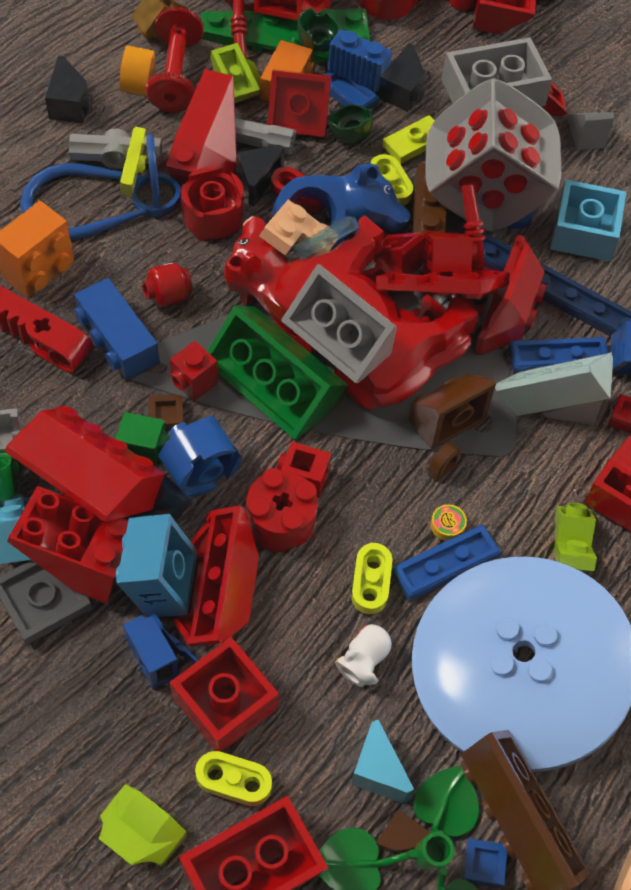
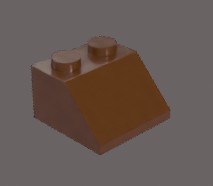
[409,373,496,450]

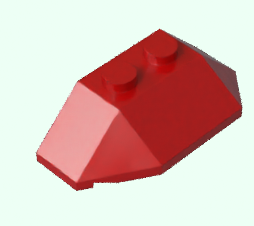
[475,235,547,355]
[172,505,259,647]

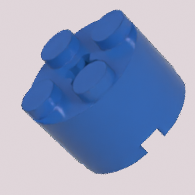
[159,416,242,497]

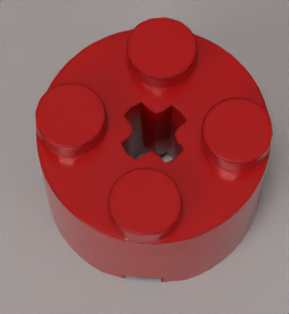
[181,167,244,241]
[246,468,318,552]

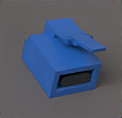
[123,613,199,690]

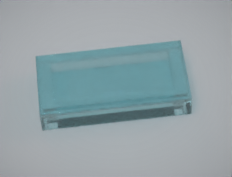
[292,216,360,260]

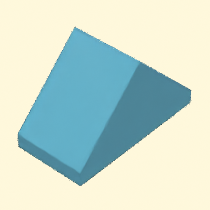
[351,720,414,803]

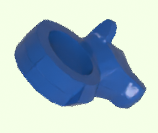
[272,163,410,255]

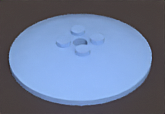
[412,556,631,772]

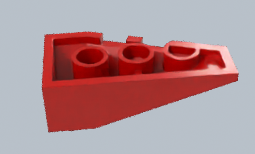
[166,69,237,183]

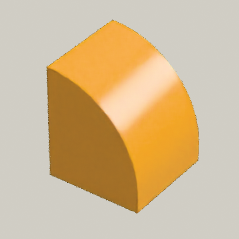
[120,45,156,96]

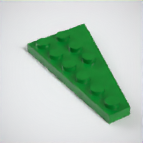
[201,9,370,65]

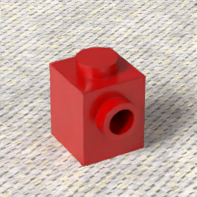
[170,341,218,402]

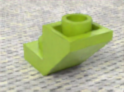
[554,503,597,571]

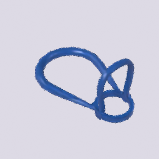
[20,134,181,241]

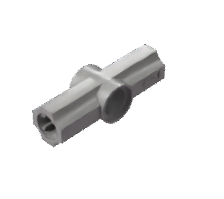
[69,128,162,170]

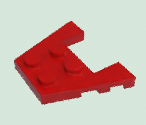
[376,264,510,299]

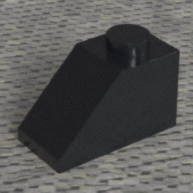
[378,43,426,112]
[45,56,93,123]

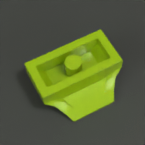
[210,43,261,103]
[99,784,187,868]

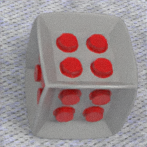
[425,79,561,232]

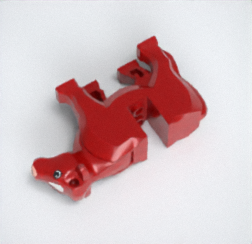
[224,215,479,410]

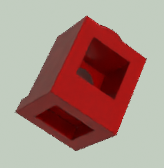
[276,442,331,498]

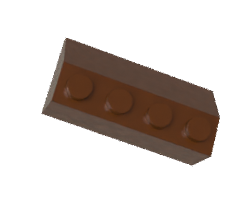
[460,730,591,890]

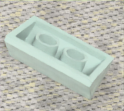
[495,353,613,416]

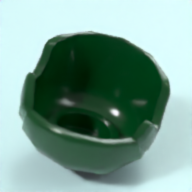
[297,8,340,52]
[329,104,373,144]

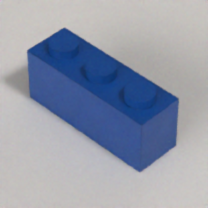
[73,278,160,380]

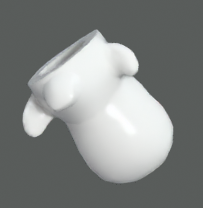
[335,624,392,687]

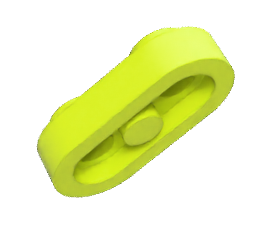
[371,154,413,206]
[351,543,393,614]
[195,751,272,806]

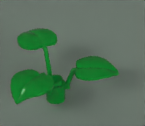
[318,766,479,890]

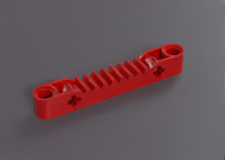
[0,285,94,373]

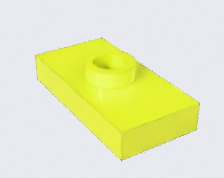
[382,115,435,164]
[120,126,147,197]

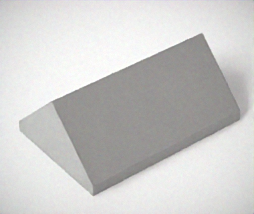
[281,264,397,383]

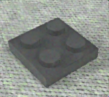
[0,560,92,645]

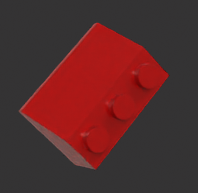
[179,795,328,890]

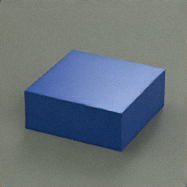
[462,838,507,889]

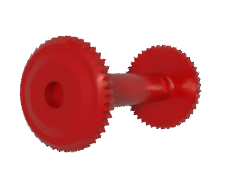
[145,7,204,112]

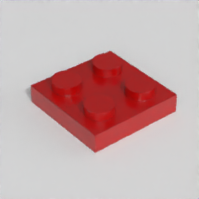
[267,69,332,137]

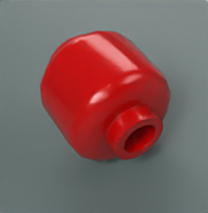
[142,263,192,308]

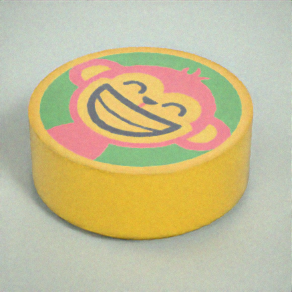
[430,505,467,541]

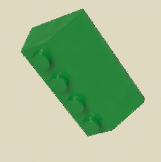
[207,306,348,440]

